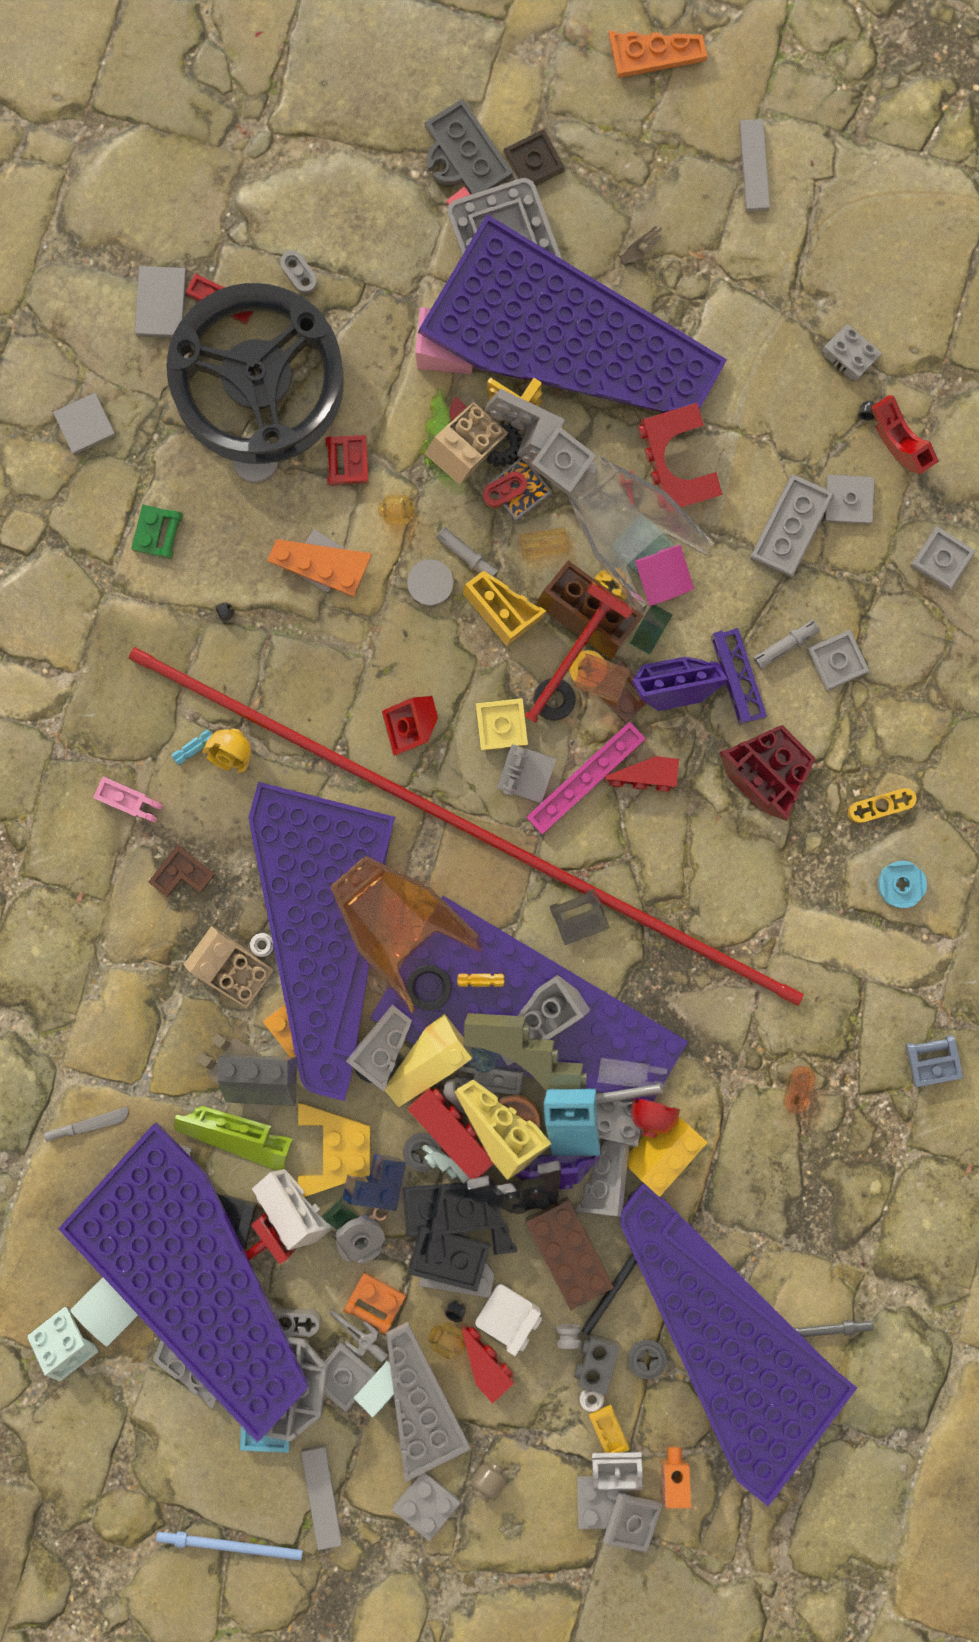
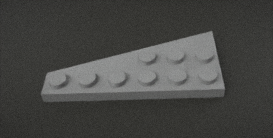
[386,1322,471,1482]

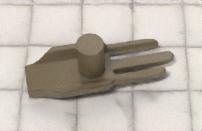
[619,226,662,264]

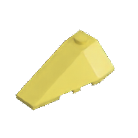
[455,1080,552,1180]

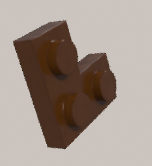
[148,845,216,897]

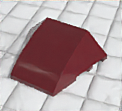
[720,725,815,821]

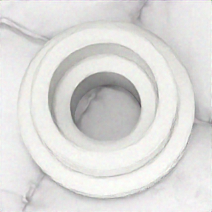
[250,933,274,957]
[580,1389,604,1412]

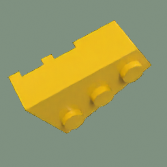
[463,571,546,646]

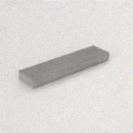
[739,119,770,212]
[301,1445,343,1550]

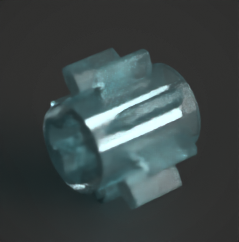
[470,1047,500,1072]

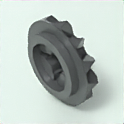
[403,1132,441,1172]
[628,1339,667,1379]

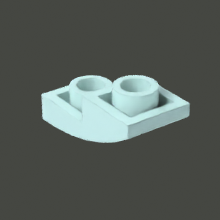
[422,1145,470,1183]

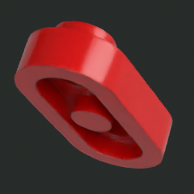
[483,472,527,508]

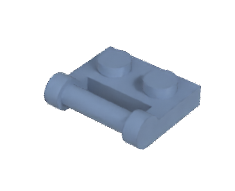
[905,1035,963,1087]

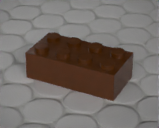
[525,1196,614,1311]

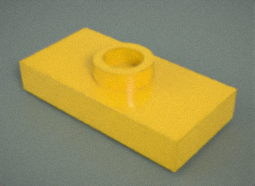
[589,1405,630,1453]

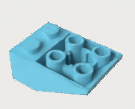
[544,1089,600,1156]

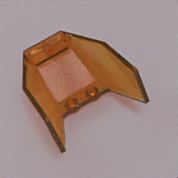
[330,856,483,1013]

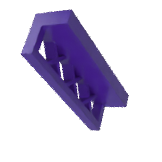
[710,628,767,725]

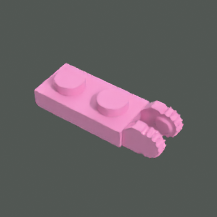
[93,777,163,823]

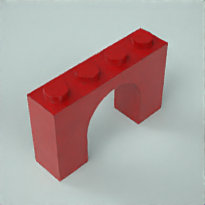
[638,403,722,512]

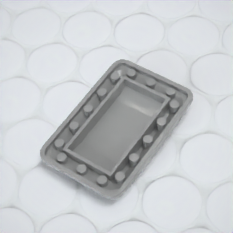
[447,178,562,259]

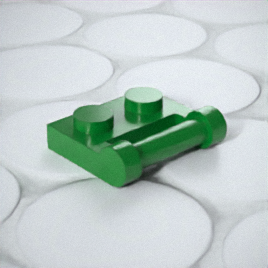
[131,504,183,559]

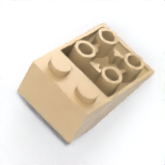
[424,402,508,485]
[184,926,274,1009]

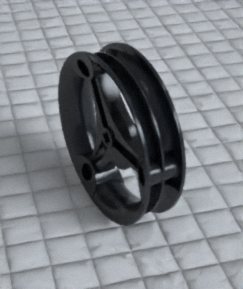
[166,283,344,464]

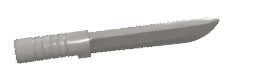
[44,1107,128,1142]

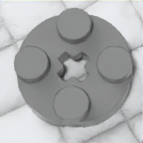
[336,1215,385,1263]

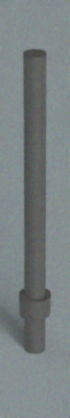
[794,1320,874,1337]

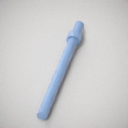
[156,1531,303,1560]

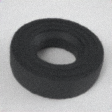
[533,678,576,721]

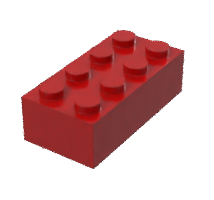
[408,1086,494,1179]

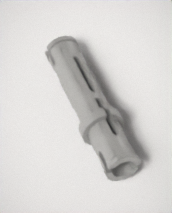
[436,527,499,578]
[753,619,821,670]

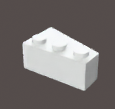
[252,1169,335,1250]

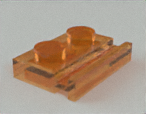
[574,653,630,703]

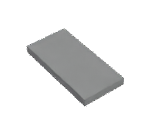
[750,474,834,578]

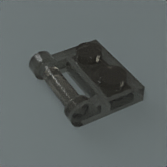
[550,889,610,945]

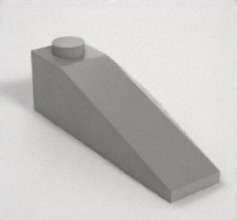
[501,975,591,1066]

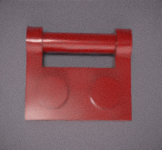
[325,435,369,486]

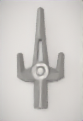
[330,1310,388,1363]

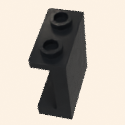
[216,1193,257,1251]

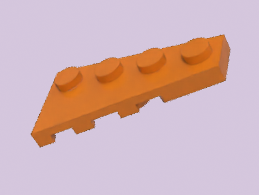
[608,31,707,78]
[267,539,372,598]

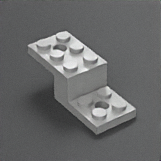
[485,389,597,484]

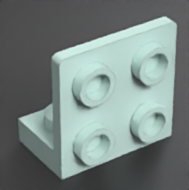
[28,1307,99,1381]

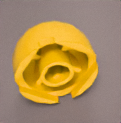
[202,729,252,773]

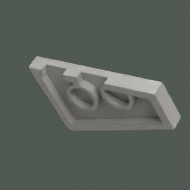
[575,1141,629,1217]
[153,1340,217,1409]

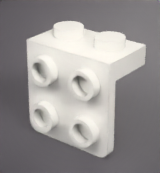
[476,1284,542,1356]

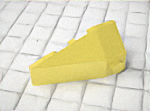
[385,1013,474,1107]

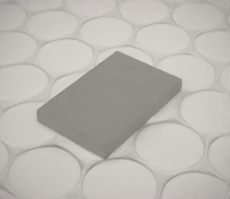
[135,266,187,338]

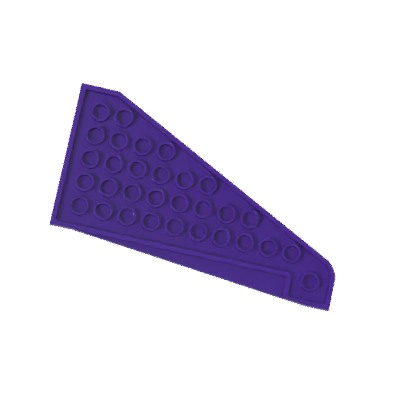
[620,1182,857,1507]

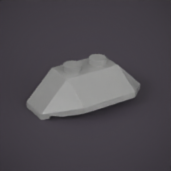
[267,1336,327,1441]

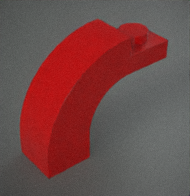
[870,395,939,474]

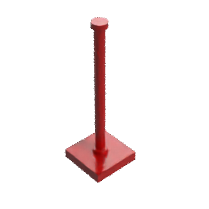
[525,581,633,723]
[245,1212,297,1265]

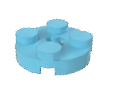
[877,861,927,908]

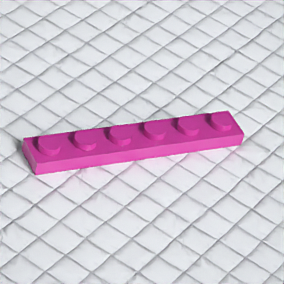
[526,722,646,835]

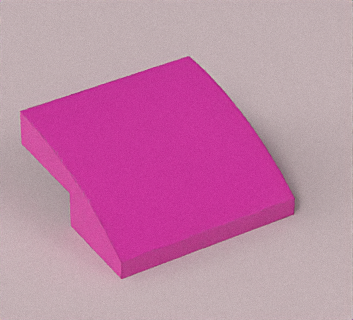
[635,544,694,606]

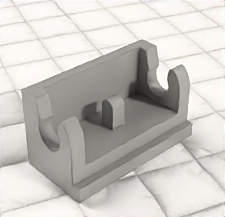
[592,1452,643,1491]

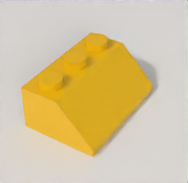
[627,1117,708,1197]

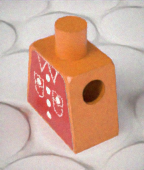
[661,1446,691,1508]

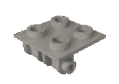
[822,324,882,382]
[497,744,556,803]
[597,1092,640,1147]

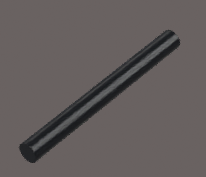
[581,1253,637,1336]

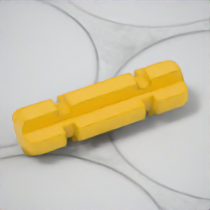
[457,974,504,987]

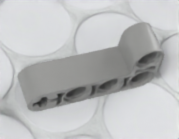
[272,1308,322,1336]

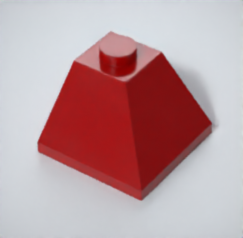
[382,695,438,756]

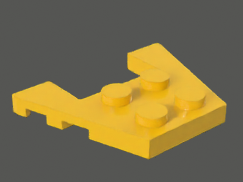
[298,1103,371,1197]

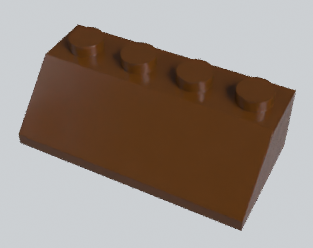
[536,560,644,660]

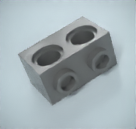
[574,1334,620,1395]

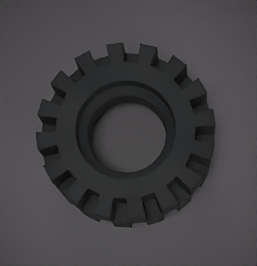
[486,421,522,467]

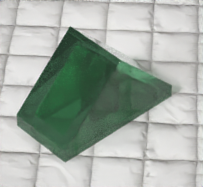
[630,605,673,655]
[321,1195,361,1230]

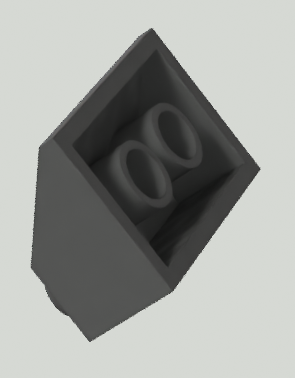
[218,1054,297,1106]

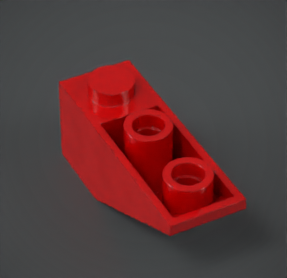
[604,756,679,792]
[462,1324,514,1404]

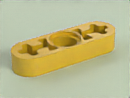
[848,788,916,823]

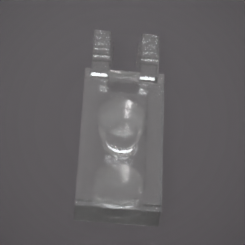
[598,1057,667,1089]

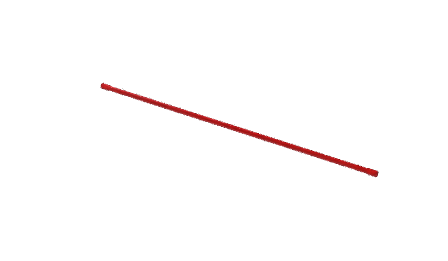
[129,647,804,1006]

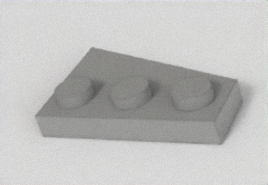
[346,1004,412,1092]

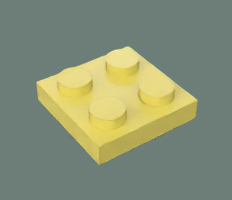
[476,698,528,751]

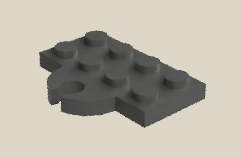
[425,98,513,195]

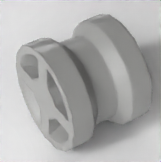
[557,1324,581,1349]

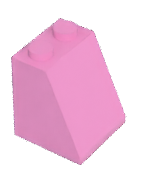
[415,307,474,375]

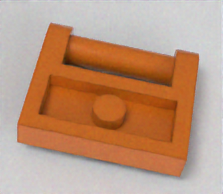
[343,1272,406,1335]

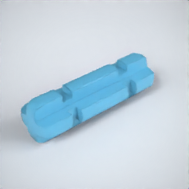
[172,730,212,765]

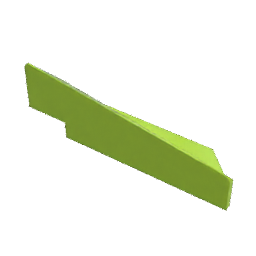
[174,1106,293,1171]

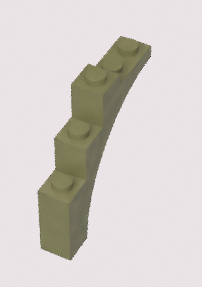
[464,1013,587,1092]

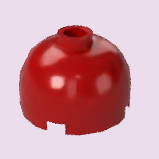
[631,1098,680,1138]

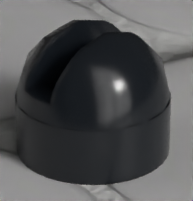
[858,401,875,421]
[215,602,235,623]
[445,1300,466,1322]

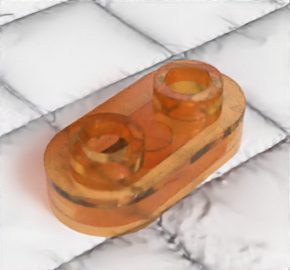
[784,1065,816,1113]

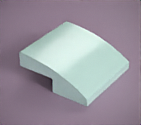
[71,1277,138,1347]

